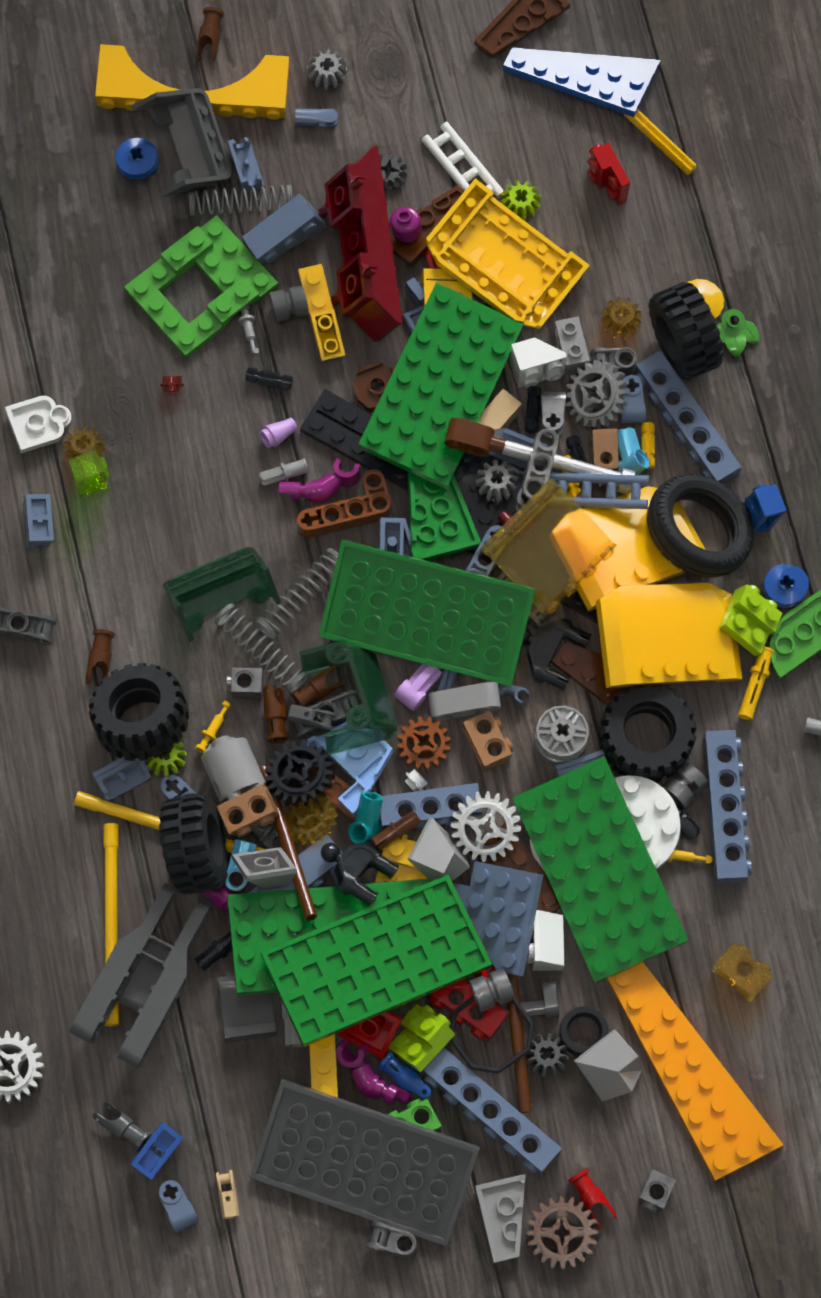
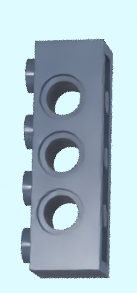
[380,783,482,831]

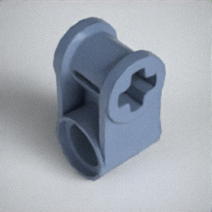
[619,375,646,424]
[159,1180,199,1233]

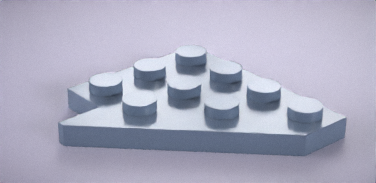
[453,861,543,976]

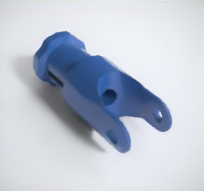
[377,1051,432,1099]

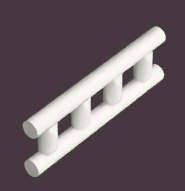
[421,122,504,198]

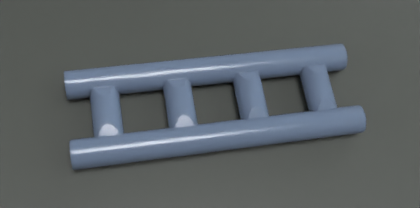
[548,472,650,509]

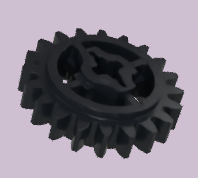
[265,739,335,808]

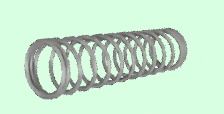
[189,185,292,216]
[255,548,338,640]
[214,604,308,694]

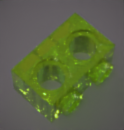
[68,450,110,497]

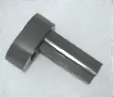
[506,981,560,1019]

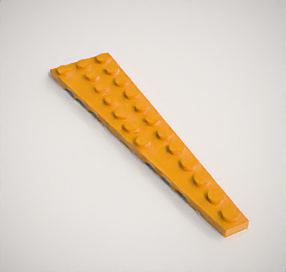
[606,962,783,1182]

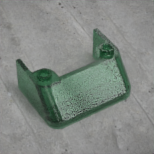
[163,547,281,642]
[299,641,397,755]

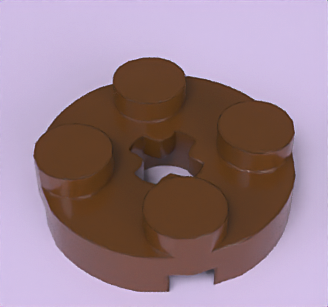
[353,362,394,412]

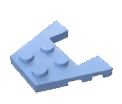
[290,716,393,817]

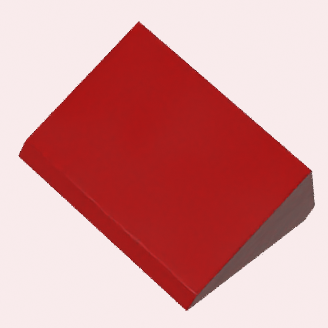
[337,1011,402,1059]

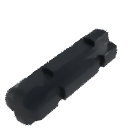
[245,367,293,390]
[525,386,541,433]
[566,435,588,463]

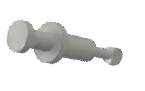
[239,305,259,355]

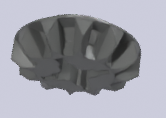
[380,153,407,190]

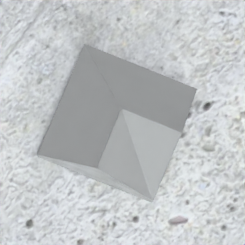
[408,818,470,881]
[232,847,296,889]
[574,1029,642,1101]

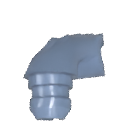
[498,684,530,706]

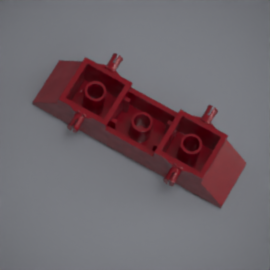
[318,145,403,342]

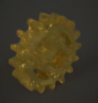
[285,794,338,845]

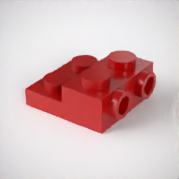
[587,143,630,206]

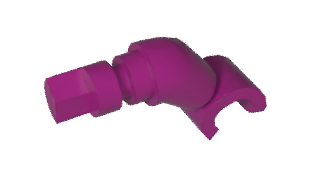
[279,458,361,503]
[336,1038,411,1105]

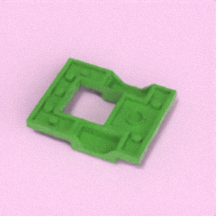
[124,215,278,358]

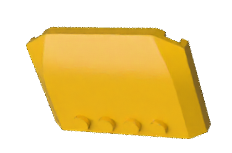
[425,178,590,329]
[549,486,706,611]
[596,583,743,688]

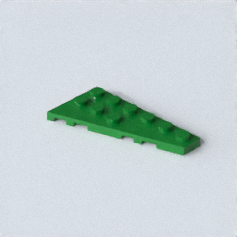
[408,472,481,561]

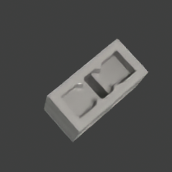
[553,316,590,376]

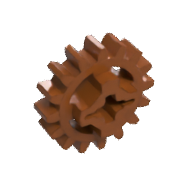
[397,716,451,771]

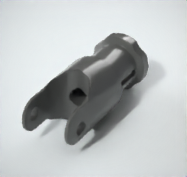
[93,1101,151,1152]

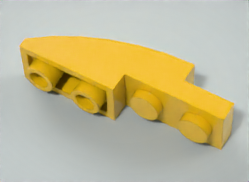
[298,264,345,361]

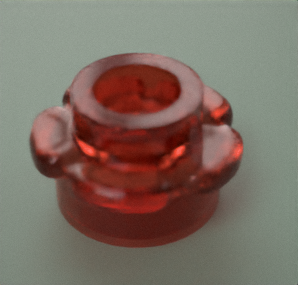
[160,376,184,392]

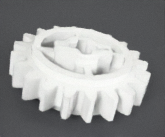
[451,791,521,862]
[0,1031,45,1104]

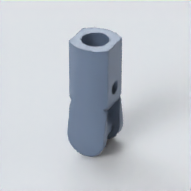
[295,109,338,128]

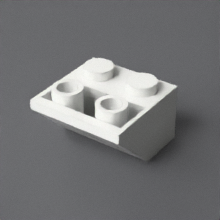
[509,338,567,388]
[527,910,564,971]

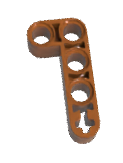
[297,469,391,538]

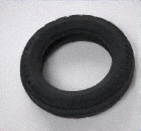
[647,474,754,578]

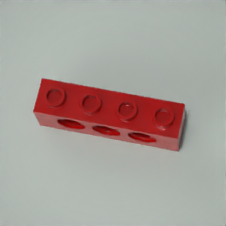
[426,980,508,1041]

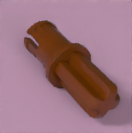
[372,811,421,851]

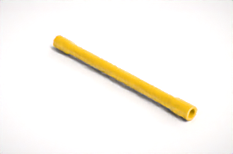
[74,791,265,853]
[103,823,119,1027]

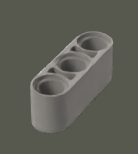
[521,429,559,499]
[428,682,501,721]

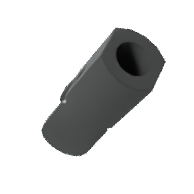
[288,704,336,730]

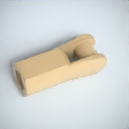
[216,1170,240,1220]

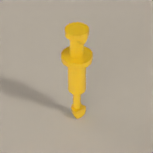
[195,700,231,753]
[668,850,713,864]

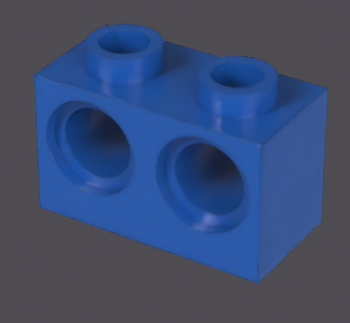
[743,484,787,534]
[130,1122,183,1180]

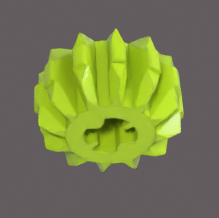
[501,179,541,221]
[146,742,187,777]

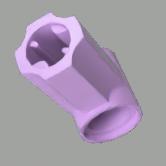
[394,663,442,712]

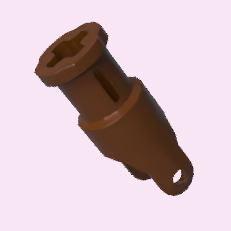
[196,7,224,61]
[85,629,115,684]
[291,664,348,707]
[263,684,289,743]

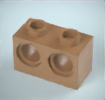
[462,710,514,772]
[217,784,280,838]

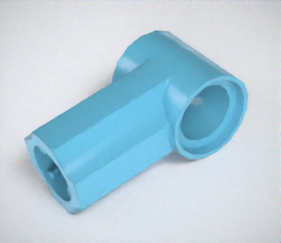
[617,427,650,475]
[225,839,257,891]

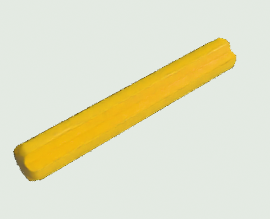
[624,110,696,175]

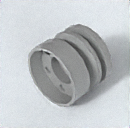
[534,705,589,766]

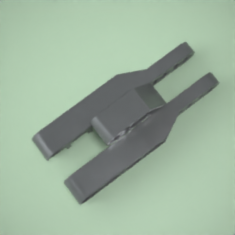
[69,883,211,1068]

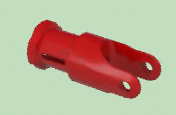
[567,1168,617,1229]

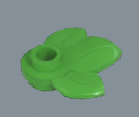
[717,309,759,357]

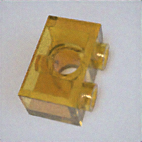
[712,942,773,1003]

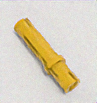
[737,646,775,721]

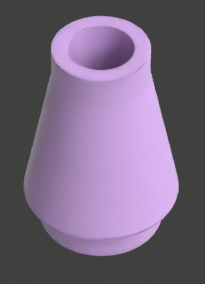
[260,418,297,448]

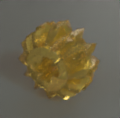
[601,297,642,339]
[63,425,105,468]

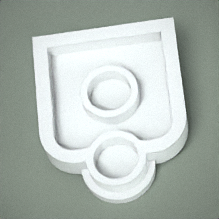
[5,396,71,453]

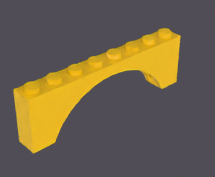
[95,44,290,120]

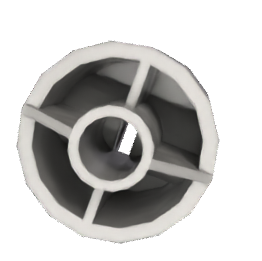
[201,735,266,804]

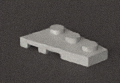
[475,1174,526,1264]

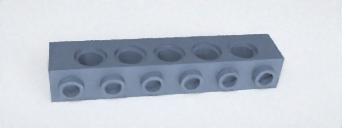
[634,350,741,484]
[703,730,752,884]
[422,1048,562,1175]

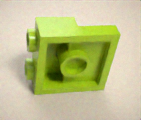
[719,584,782,656]
[389,1004,455,1073]

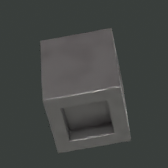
[227,667,263,699]
[638,1169,676,1213]

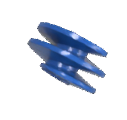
[116,138,159,180]
[763,564,809,608]

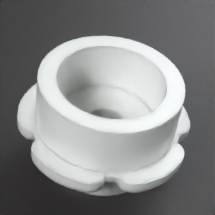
[405,769,428,792]

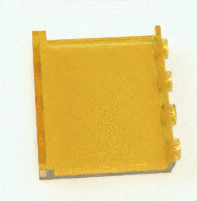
[480,479,617,615]

